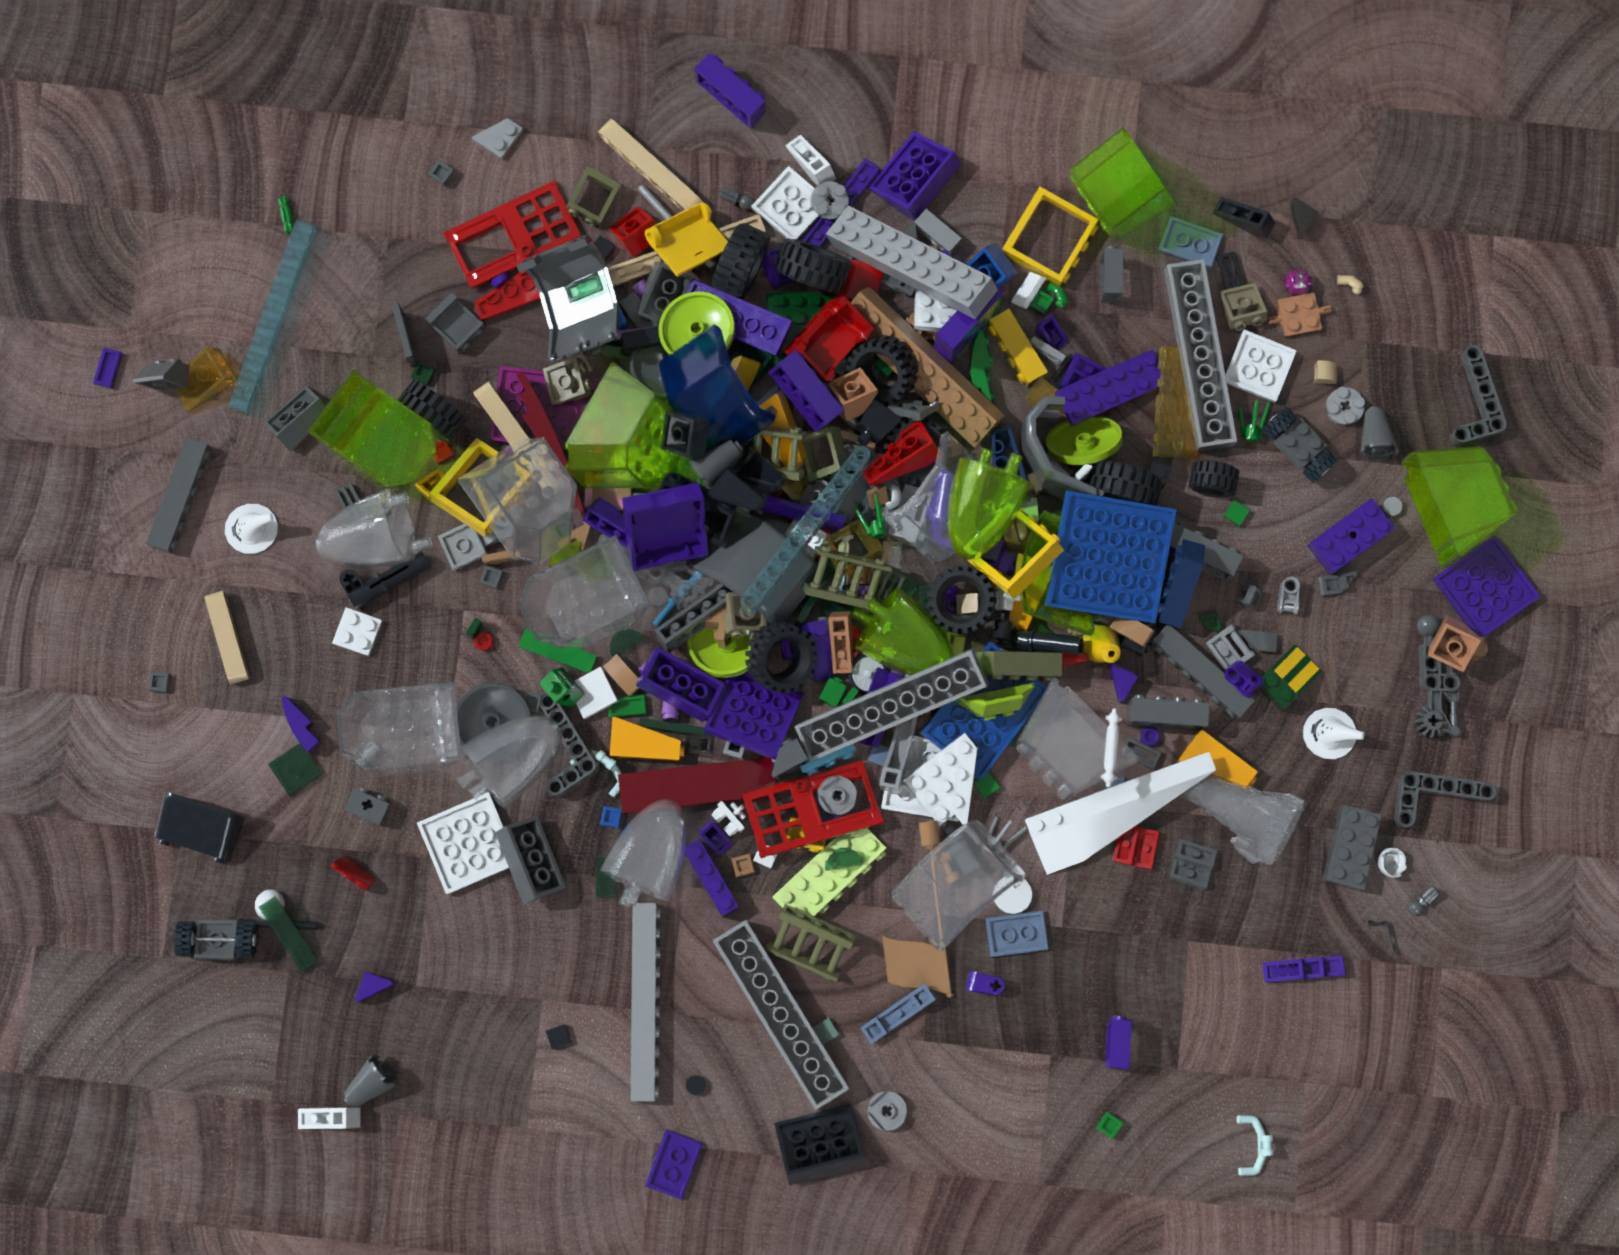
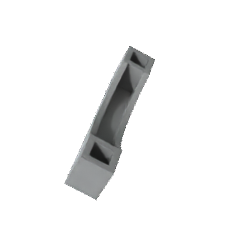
[879,674,919,794]

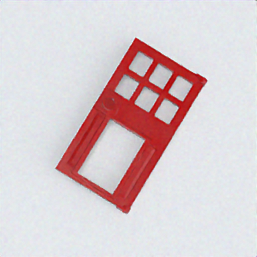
[443,180,581,289]
[742,760,884,859]

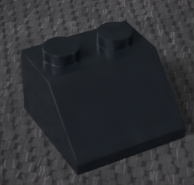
[661,411,710,458]

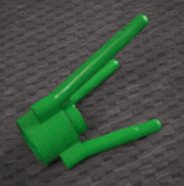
[1238,400,1271,442]
[855,494,887,539]

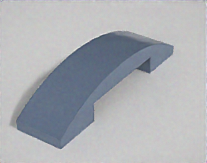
[860,983,936,1044]

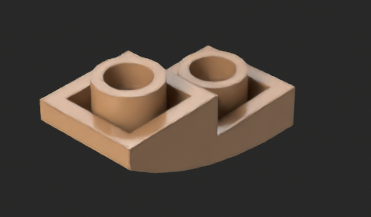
[1109,617,1154,647]
[603,654,640,697]

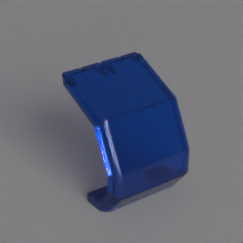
[659,324,777,451]

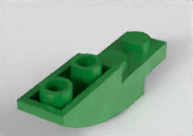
[970,330,995,403]

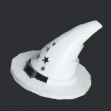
[225,504,278,554]
[1303,708,1364,759]

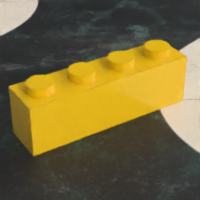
[988,309,1048,387]

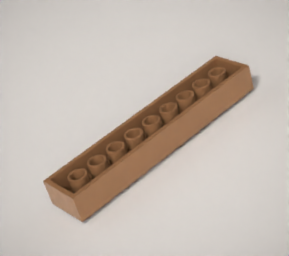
[851,287,1005,448]

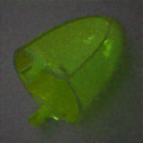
[947,448,1031,560]
[851,587,955,675]

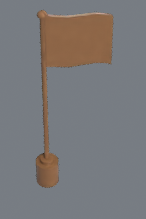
[882,820,954,998]

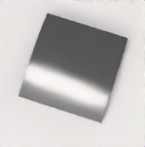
[1168,839,1217,890]

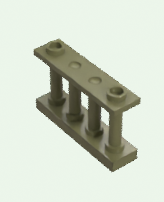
[728,419,808,481]
[802,545,892,611]
[765,904,857,982]

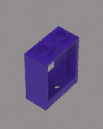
[1105,1016,1132,1069]

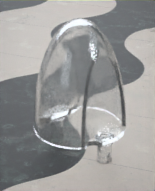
[315,488,433,568]
[456,715,561,809]
[600,799,686,908]

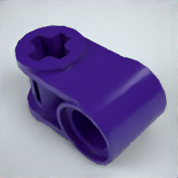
[1224,660,1263,698]
[966,971,1004,995]

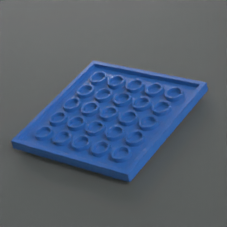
[1045,490,1177,623]

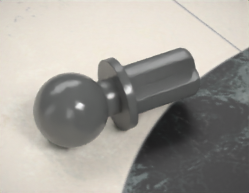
[720,188,754,210]
[1408,886,1440,916]

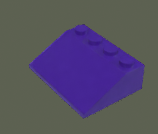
[868,132,961,221]

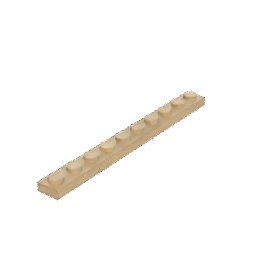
[608,214,766,287]

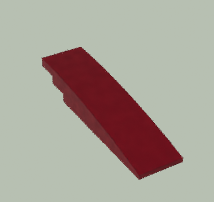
[516,371,586,518]
[618,757,777,814]

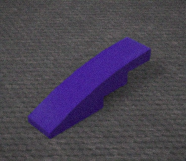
[1263,955,1346,982]

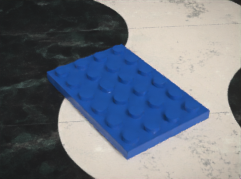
[920,641,1050,781]

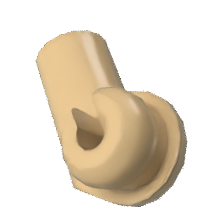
[1337,275,1364,294]

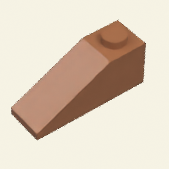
[829,611,853,674]

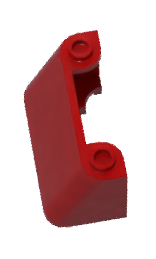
[784,296,875,383]

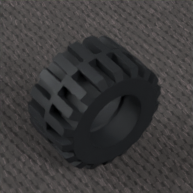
[1188,460,1240,497]

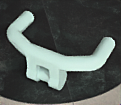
[569,749,622,798]
[1237,1115,1273,1176]

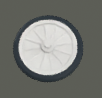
[848,654,887,694]

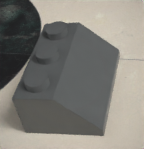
[264,386,333,451]

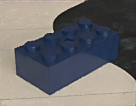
[1157,539,1206,628]

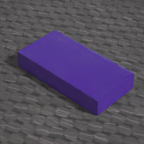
[93,347,123,389]

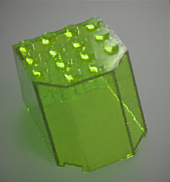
[1069,127,1176,240]
[566,362,678,488]
[307,370,436,490]
[1402,446,1517,569]

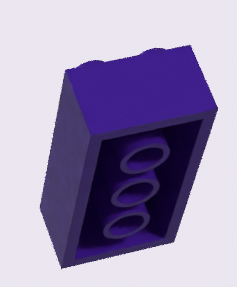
[694,53,766,129]
[768,350,844,432]
[1307,498,1395,575]
[635,647,725,722]

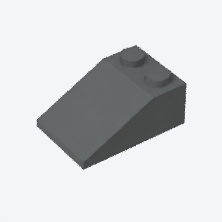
[638,262,694,324]

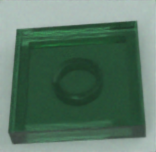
[268,743,322,796]

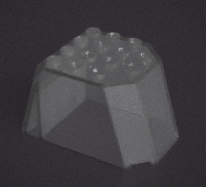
[457,437,577,564]
[518,535,650,649]
[1015,677,1140,802]
[336,682,462,777]

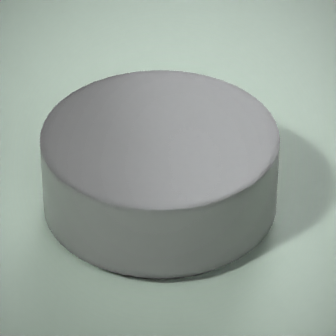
[1382,497,1402,517]

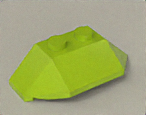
[956,683,1035,720]

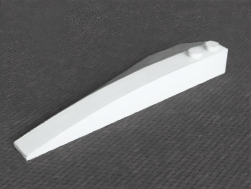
[1025,752,1216,875]

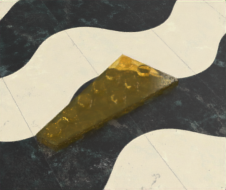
[1153,346,1197,458]

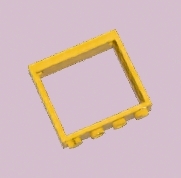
[1002,186,1099,286]
[429,438,532,538]
[960,503,1064,600]

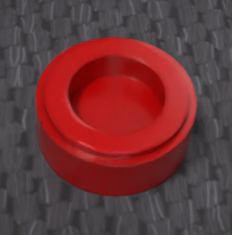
[474,632,494,652]

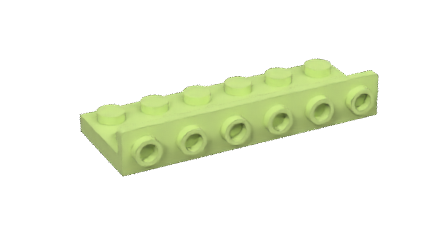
[772,828,887,916]

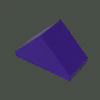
[1035,313,1069,350]
[1109,663,1138,703]
[698,820,733,856]
[355,972,395,1002]

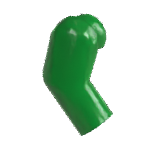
[1047,282,1068,308]

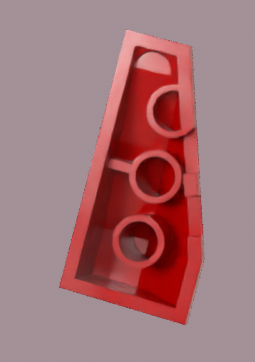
[863,421,943,486]

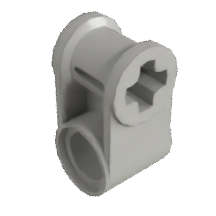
[1277,577,1300,615]

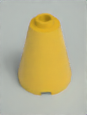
[1083,625,1121,663]

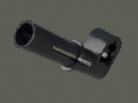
[339,551,431,610]
[991,619,1084,655]

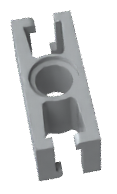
[914,209,962,255]

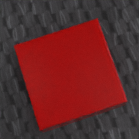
[429,441,455,465]

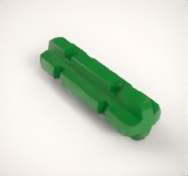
[278,197,295,234]

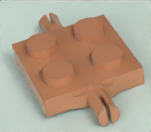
[1267,293,1331,337]

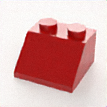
[608,206,656,257]

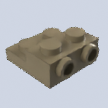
[1219,283,1267,331]
[543,357,593,406]
[724,592,767,639]

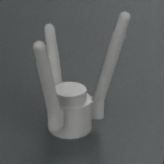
[982,817,1027,857]

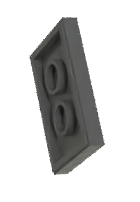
[391,302,417,367]

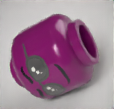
[1284,270,1313,295]

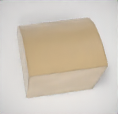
[1314,360,1337,384]
[956,593,979,616]

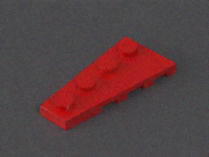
[474,271,541,321]

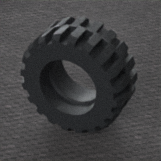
[712,223,770,299]
[775,238,851,293]
[1087,461,1162,506]

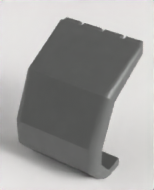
[517,235,619,364]
[1021,397,1104,501]
[690,509,818,627]

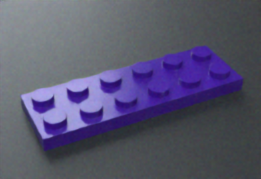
[687,280,794,357]
[1054,349,1170,426]

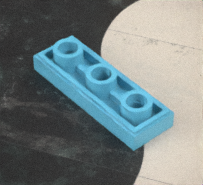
[800,744,856,775]

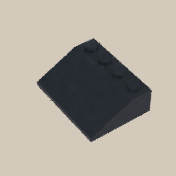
[774,1104,866,1186]

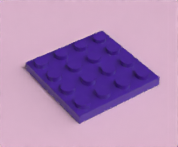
[1432,535,1541,637]
[703,671,804,760]

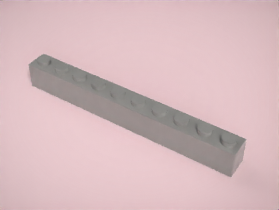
[631,903,661,1101]

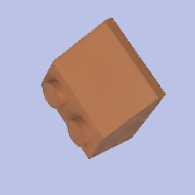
[827,368,878,421]
[1428,615,1481,672]

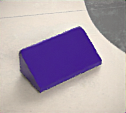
[762,247,794,289]

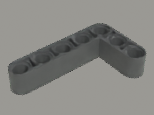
[1449,344,1507,447]
[539,693,600,797]
[1394,771,1497,829]

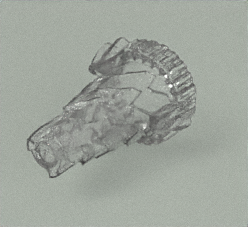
[1181,774,1306,865]

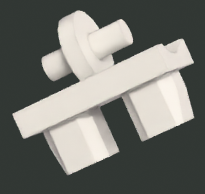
[995,580,1021,611]
[712,801,746,836]

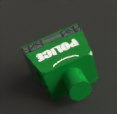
[540,667,585,707]

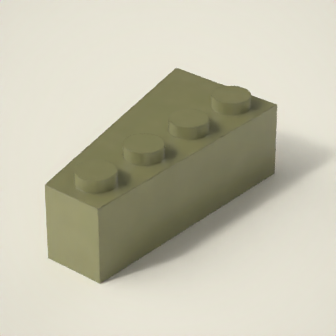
[976,651,1062,680]

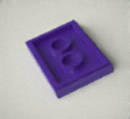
[645,1129,703,1200]

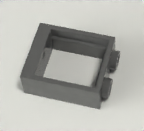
[1100,246,1123,303]

